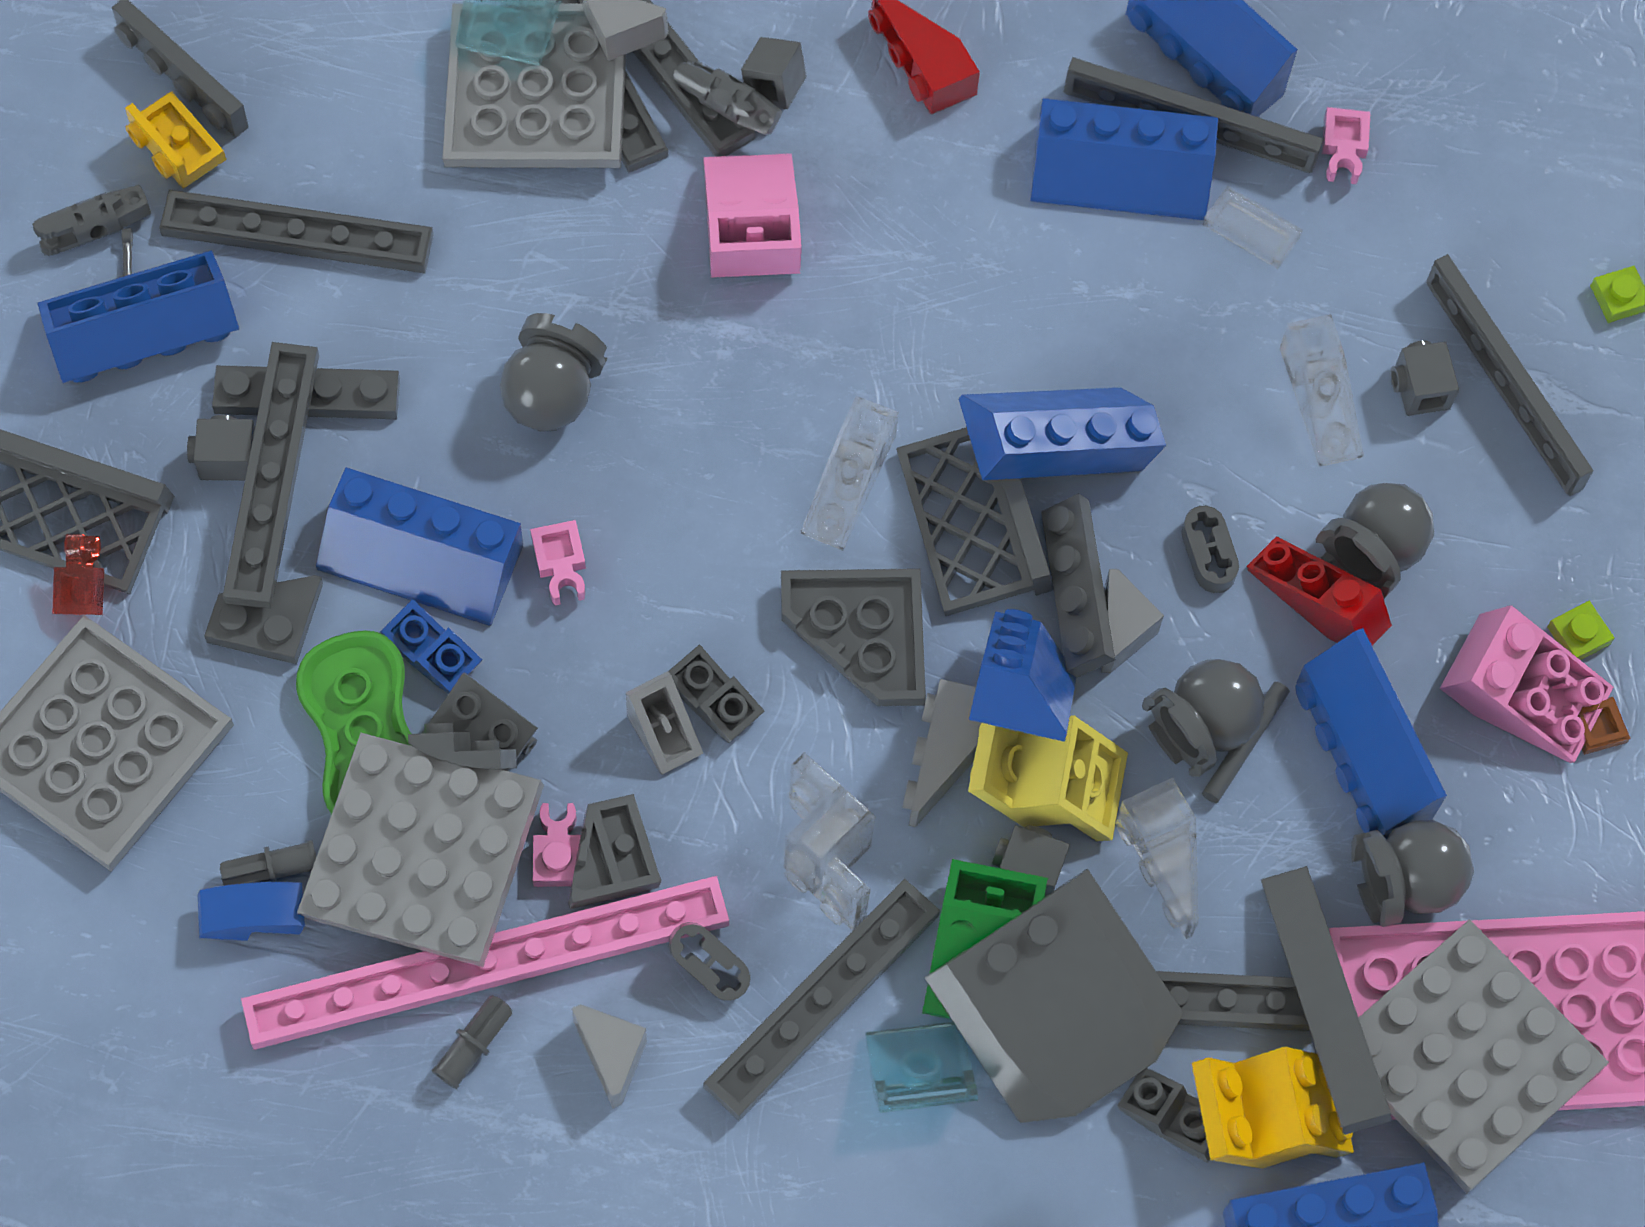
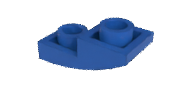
[380,599,483,694]
[197,882,305,941]

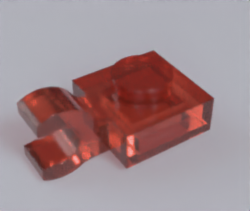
[52,534,104,615]

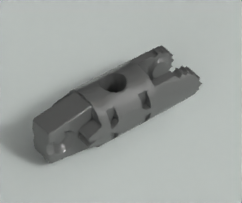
[673,61,782,135]
[32,185,151,256]

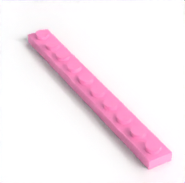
[241,876,729,1050]

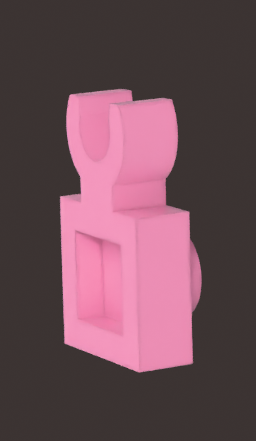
[1322,107,1370,184]
[530,520,586,606]
[533,803,581,887]

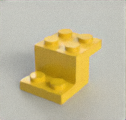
[1192,1046,1354,1169]

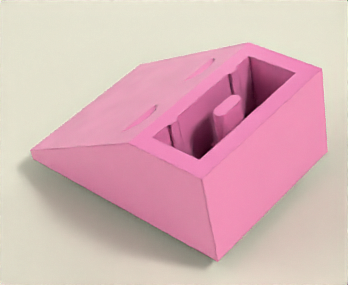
[704,153,801,278]
[1440,605,1614,763]

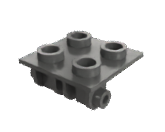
[422,672,538,771]

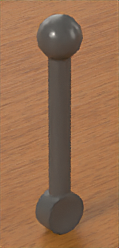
[122,228,133,277]

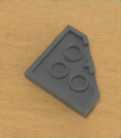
[781,569,926,706]

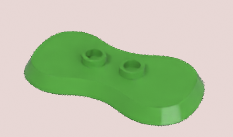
[296,630,412,814]

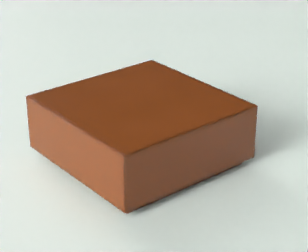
[1578,696,1631,755]

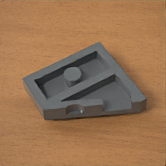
[204,575,323,665]
[568,794,662,909]

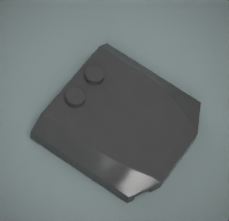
[924,869,1183,1123]

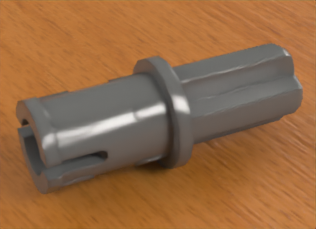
[220,840,316,886]
[431,995,512,1090]

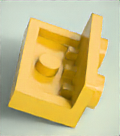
[125,91,226,189]

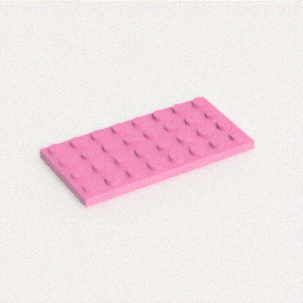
[1329,911,1645,1120]

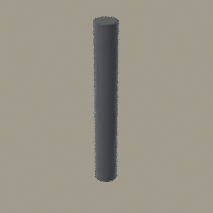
[1202,682,1290,803]

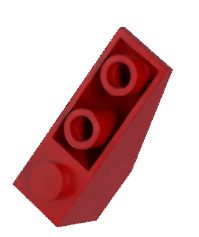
[868,0,980,115]
[1247,536,1392,646]

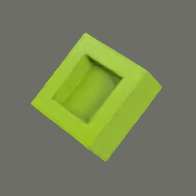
[1590,265,1645,323]
[1547,600,1615,660]

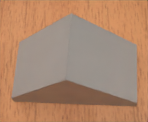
[583,0,669,61]
[1101,569,1164,673]
[626,671,703,775]
[572,1005,647,1108]

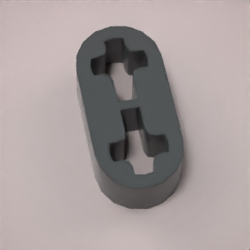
[1181,505,1239,593]
[669,922,751,1001]

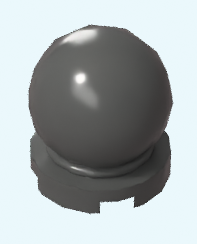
[500,313,608,431]
[1316,483,1434,599]
[1142,659,1265,777]
[1351,820,1474,927]

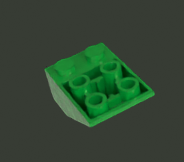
[922,859,1048,1019]

